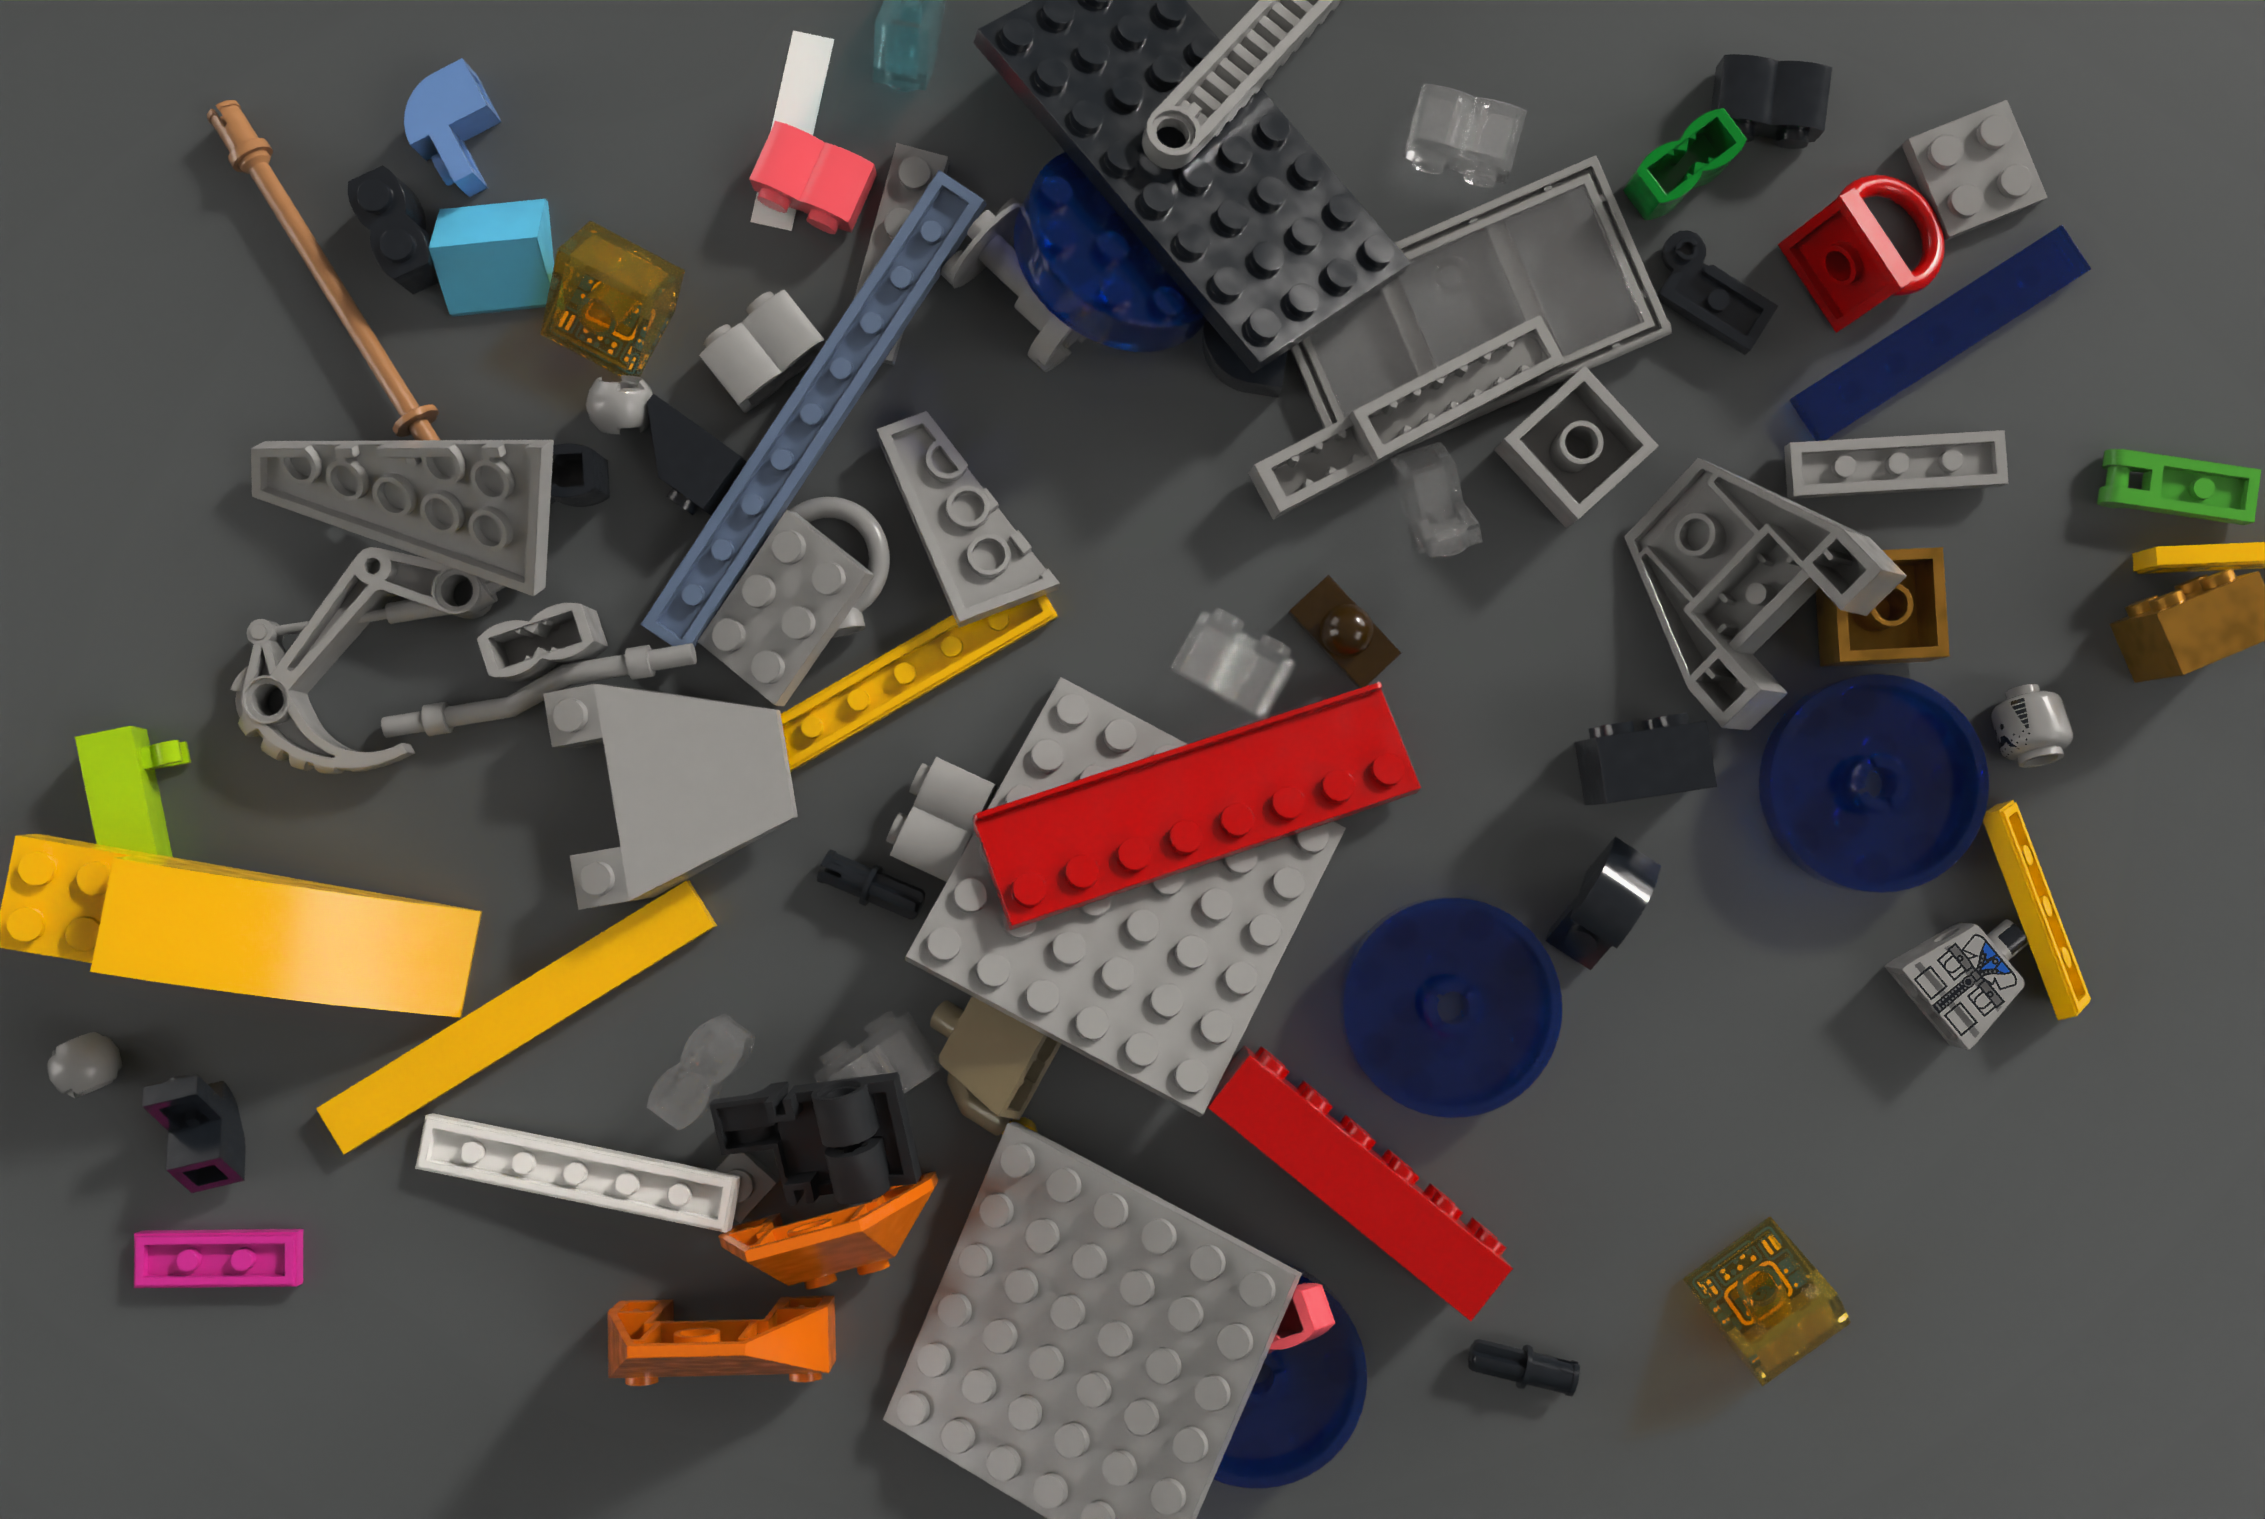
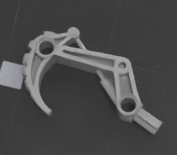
[230,547,506,774]

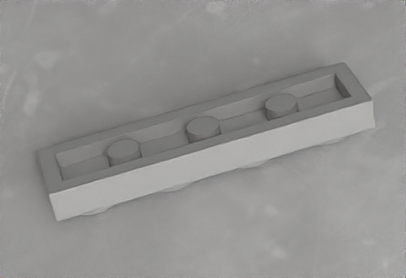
[854,143,950,365]
[1784,430,2009,499]

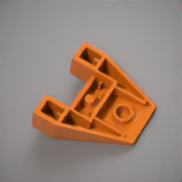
[607,1296,836,1386]

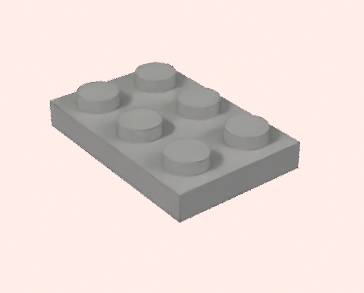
[697,510,875,706]

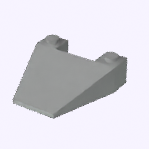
[1624,458,1907,731]
[543,684,798,910]

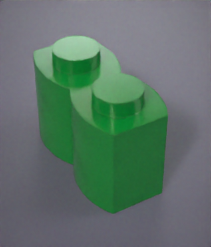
[1623,108,1747,220]

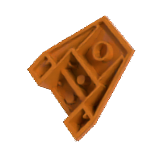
[719,1171,938,1290]

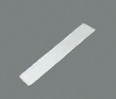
[750,30,834,231]

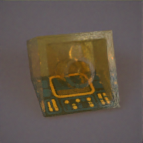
[540,221,685,377]
[1683,1216,1851,1387]

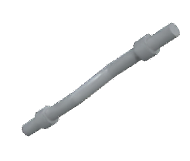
[381,643,697,738]

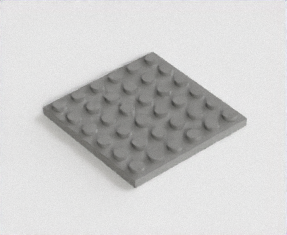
[905,677,1346,1117]
[883,1122,1302,1519]

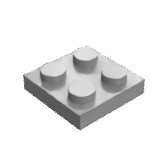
[1902,100,2048,241]

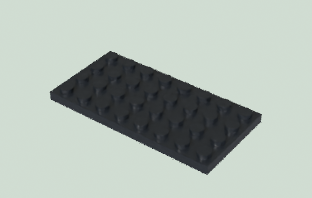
[973,0,1411,373]

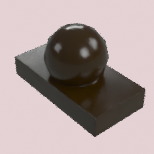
[1288,575,1401,688]

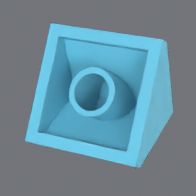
[428,199,558,317]

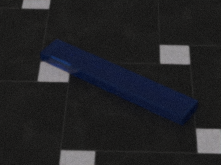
[1789,225,2091,441]

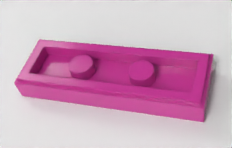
[134,1229,303,1288]

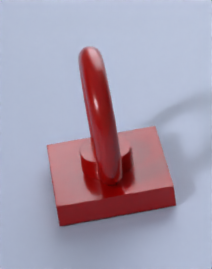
[1778,175,1945,333]

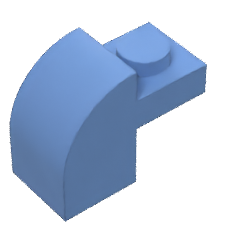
[404,58,501,197]

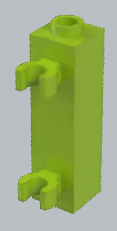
[75,726,191,857]

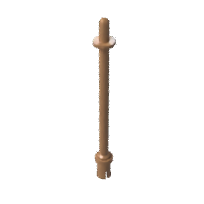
[207,100,440,440]

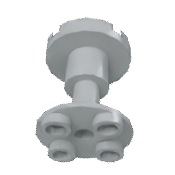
[940,198,1116,372]

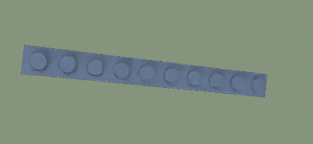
[640,170,987,647]

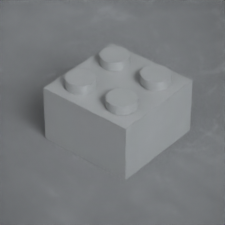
[1494,366,1659,528]

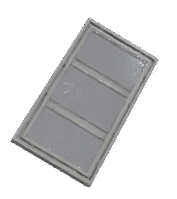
[1290,155,1672,448]

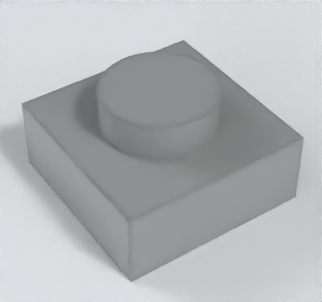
[715,1152,779,1223]

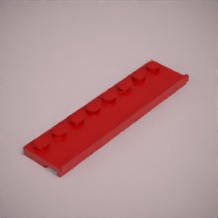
[972,682,1421,930]

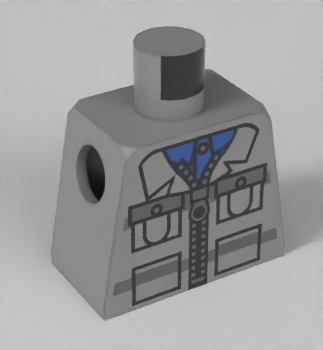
[1884,919,2029,1050]

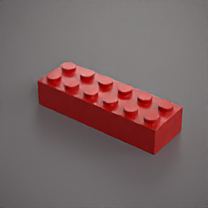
[1207,1045,1513,1321]

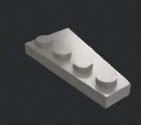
[877,411,1060,628]

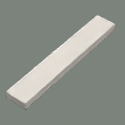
[415,1113,742,1233]

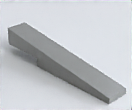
[1248,314,1565,520]

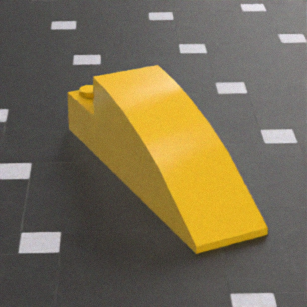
[0,834,482,1018]

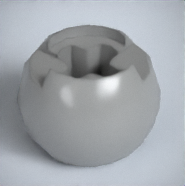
[586,375,653,435]
[47,1032,122,1098]

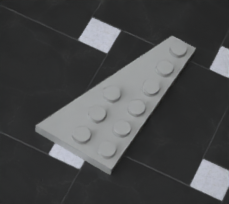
[251,440,554,596]

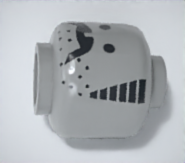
[1991,684,2073,768]

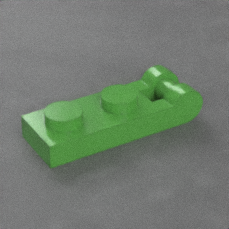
[2097,449,2261,525]

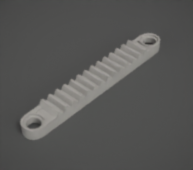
[1142,0,1341,169]

